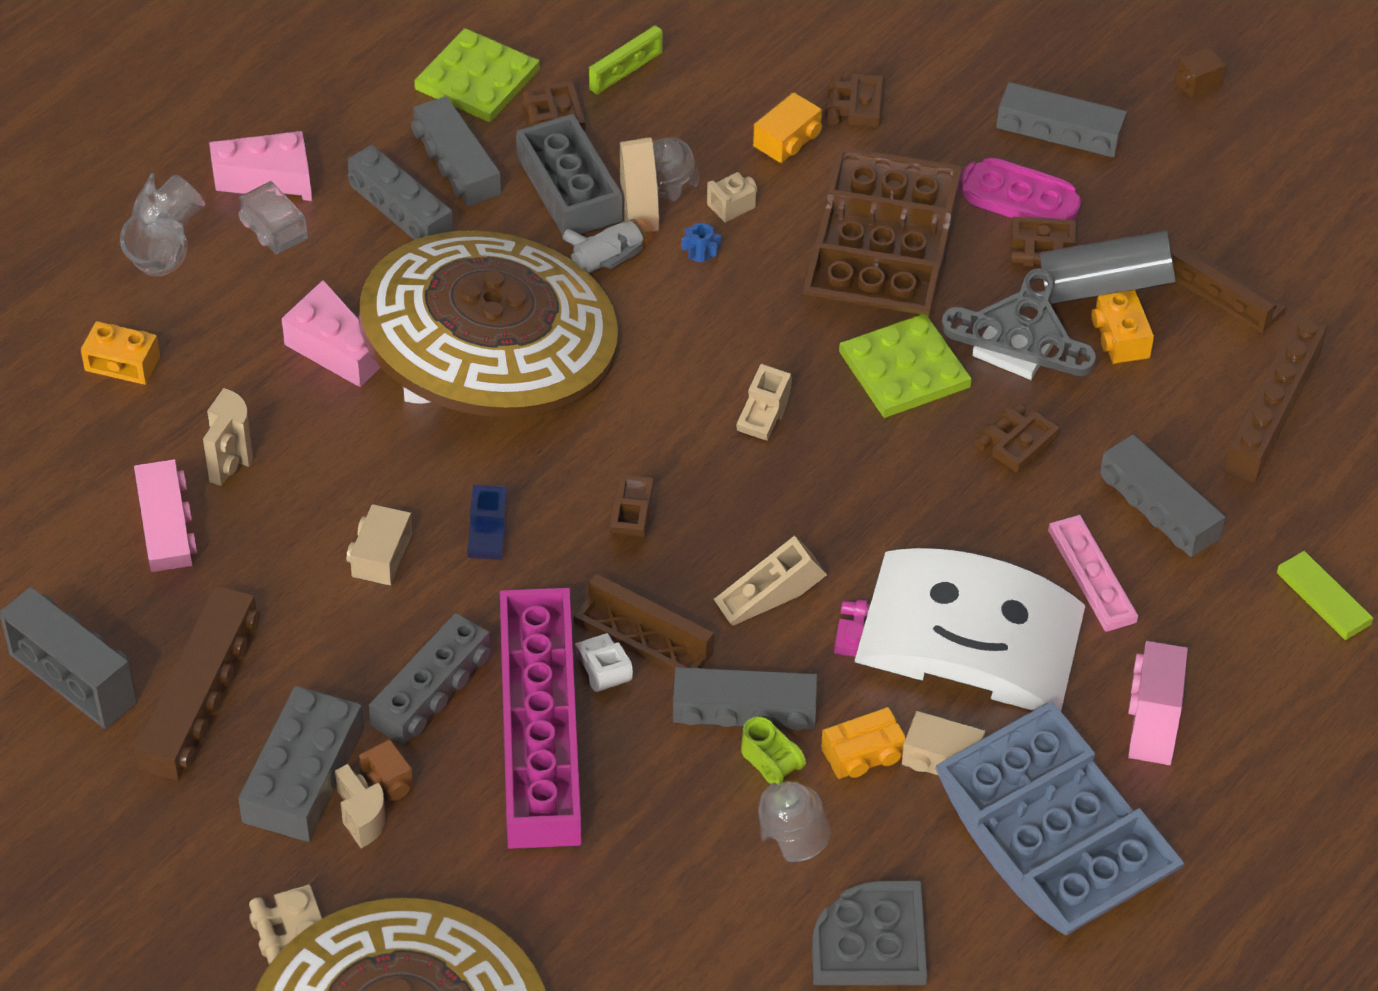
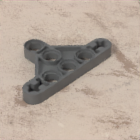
[942,269,1096,376]

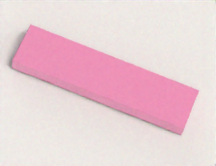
[1048,515,1138,632]

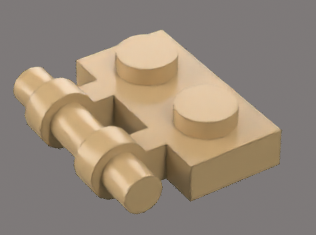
[249,884,322,965]

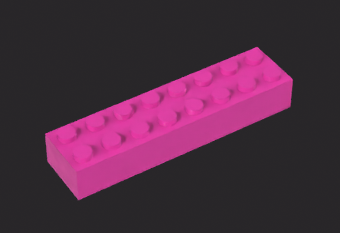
[500,588,581,848]

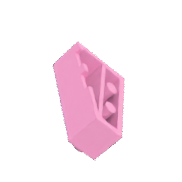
[209,131,312,201]
[282,280,381,387]
[134,459,197,572]
[1128,641,1188,765]

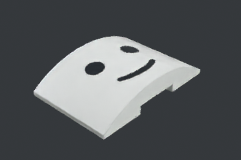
[855,548,1085,711]

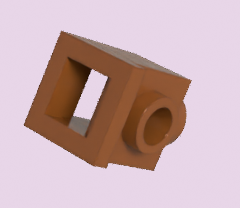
[358,739,414,803]

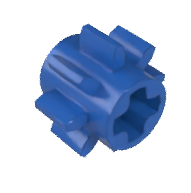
[682,223,721,262]

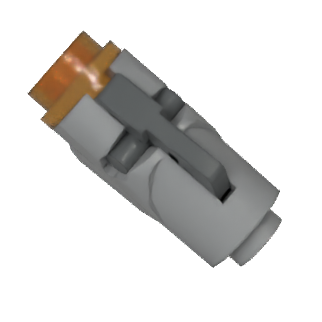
[563,218,652,273]

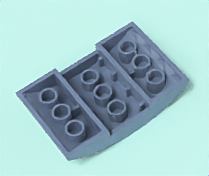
[935,701,1184,935]

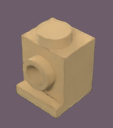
[707,172,757,223]

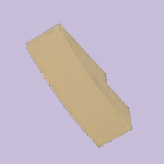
[620,137,659,233]

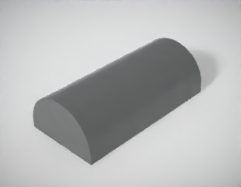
[1040,230,1176,304]

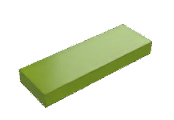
[589,25,662,95]
[1277,551,1373,641]

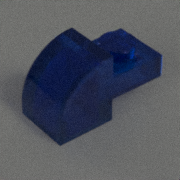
[467,485,508,560]

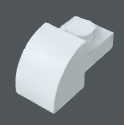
[575,633,633,692]

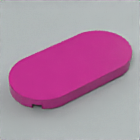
[960,158,1081,220]

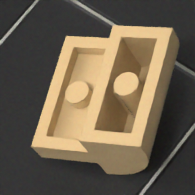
[203,388,253,486]

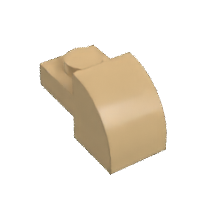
[736,364,792,441]
[335,764,386,848]

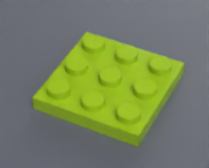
[414,28,540,123]
[839,315,971,418]

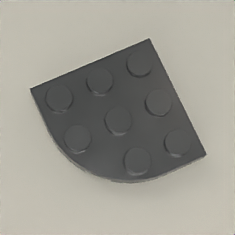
[812,881,927,985]

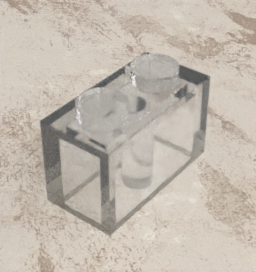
[239,181,308,255]

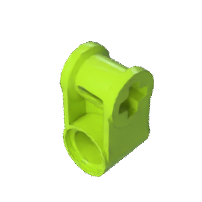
[741,717,806,787]

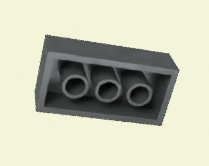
[516,114,622,235]
[0,587,136,729]
[238,686,364,842]

